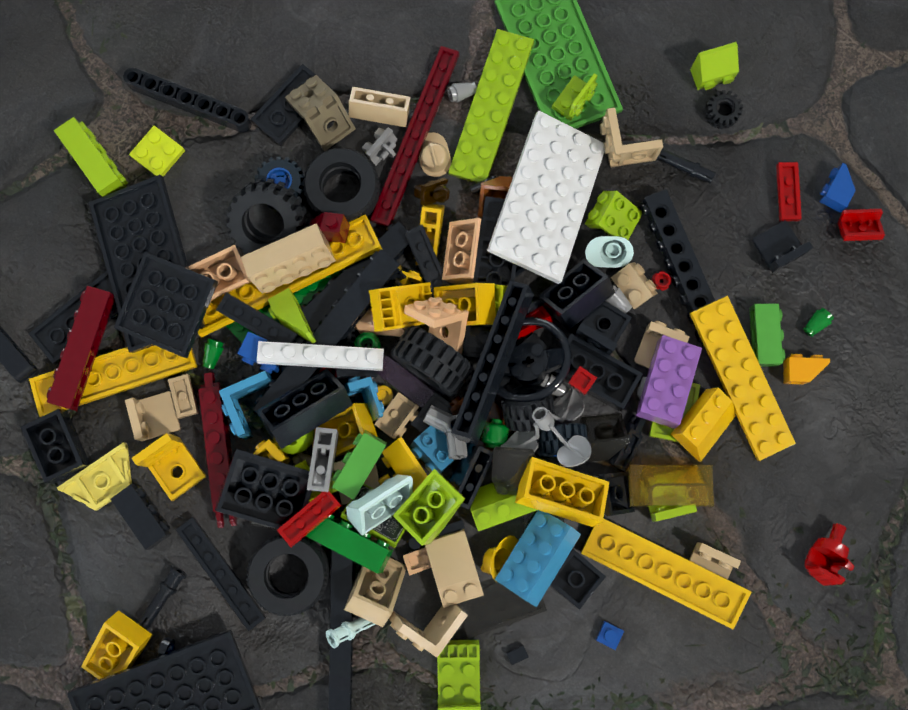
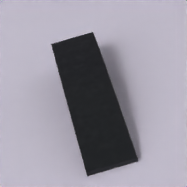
[462,196,517,358]

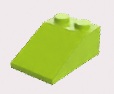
[393,469,465,546]

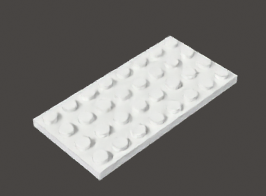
[487,111,605,284]

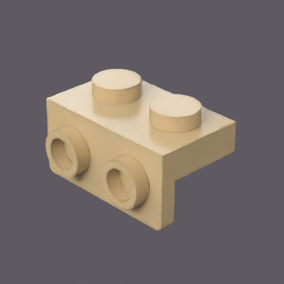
[611,262,658,309]
[374,392,419,439]

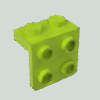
[585,191,642,240]

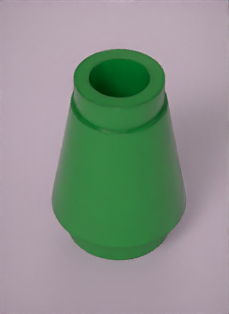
[803,308,834,337]
[202,338,224,369]

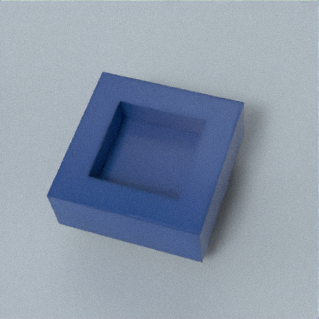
[596,621,624,650]

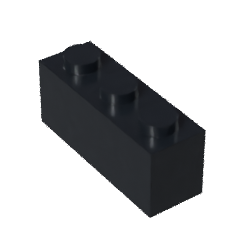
[449,443,496,509]
[110,484,171,550]

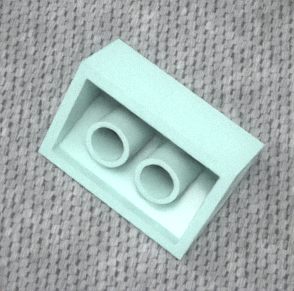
[346,474,413,536]

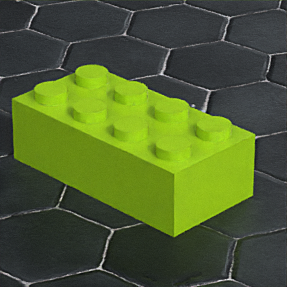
[54,117,128,197]

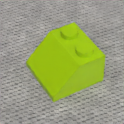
[690,42,739,90]

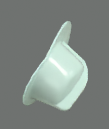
[585,236,634,268]

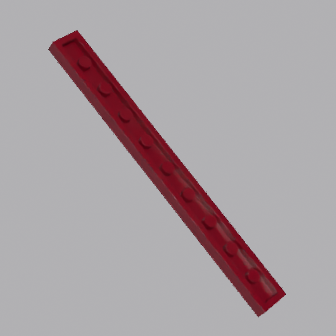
[370,46,460,227]

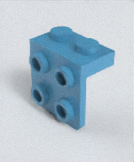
[344,376,385,422]
[410,424,467,473]

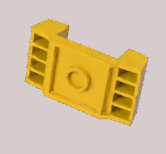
[369,282,432,332]

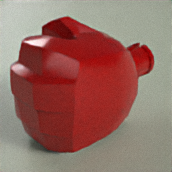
[804,523,854,586]

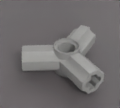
[423,405,468,460]

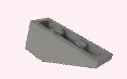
[307,427,339,492]

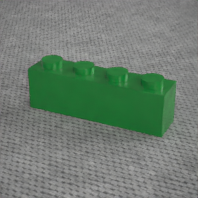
[306,514,393,574]

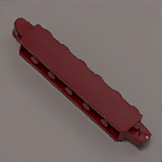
[199,372,237,528]

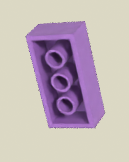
[635,335,702,429]

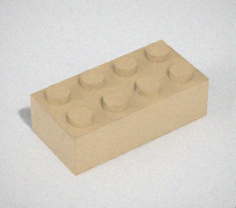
[241,223,336,294]

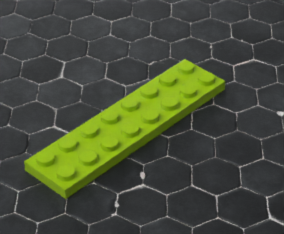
[448,29,534,183]

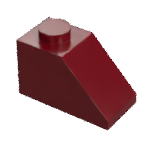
[310,212,350,243]

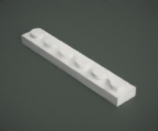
[257,341,384,371]

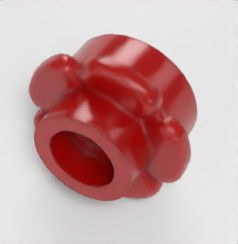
[652,271,671,291]

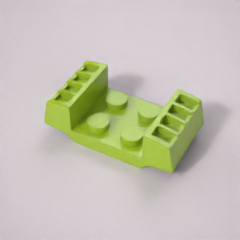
[437,640,481,710]

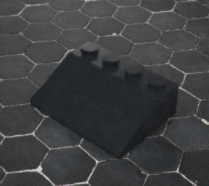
[214,449,312,529]

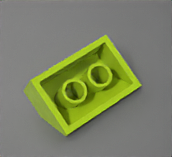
[470,471,537,531]

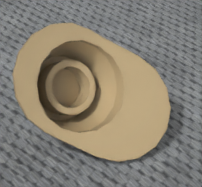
[419,132,451,177]

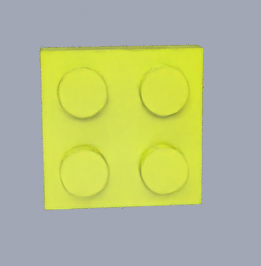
[129,126,185,177]

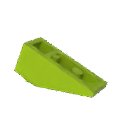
[268,288,316,344]

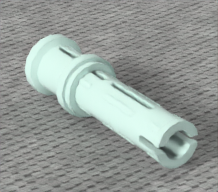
[326,617,375,648]

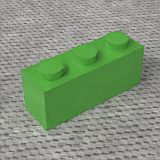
[749,304,785,367]
[331,430,387,500]

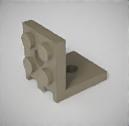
[285,75,356,151]

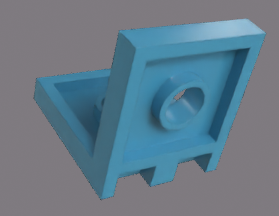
[219,371,273,440]

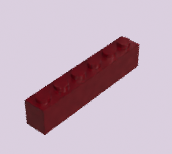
[47,286,115,411]

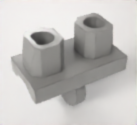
[362,127,398,166]

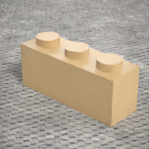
[349,87,411,127]

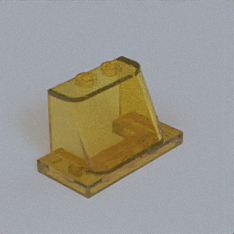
[629,465,714,507]

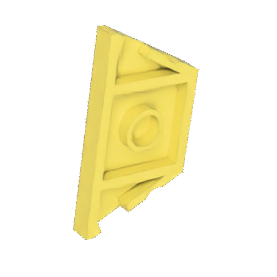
[57,442,132,511]

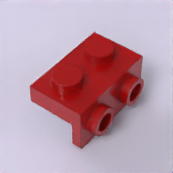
[838,209,885,241]

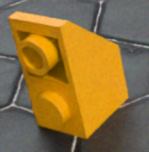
[783,354,830,385]

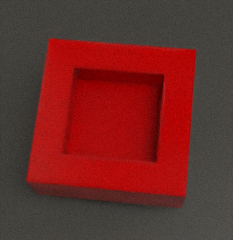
[568,366,597,396]

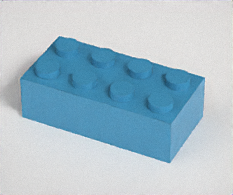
[495,510,581,607]

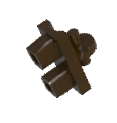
[414,178,450,206]

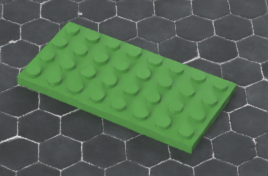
[494,0,623,129]

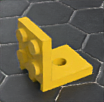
[132,433,207,501]

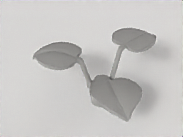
[501,388,591,467]

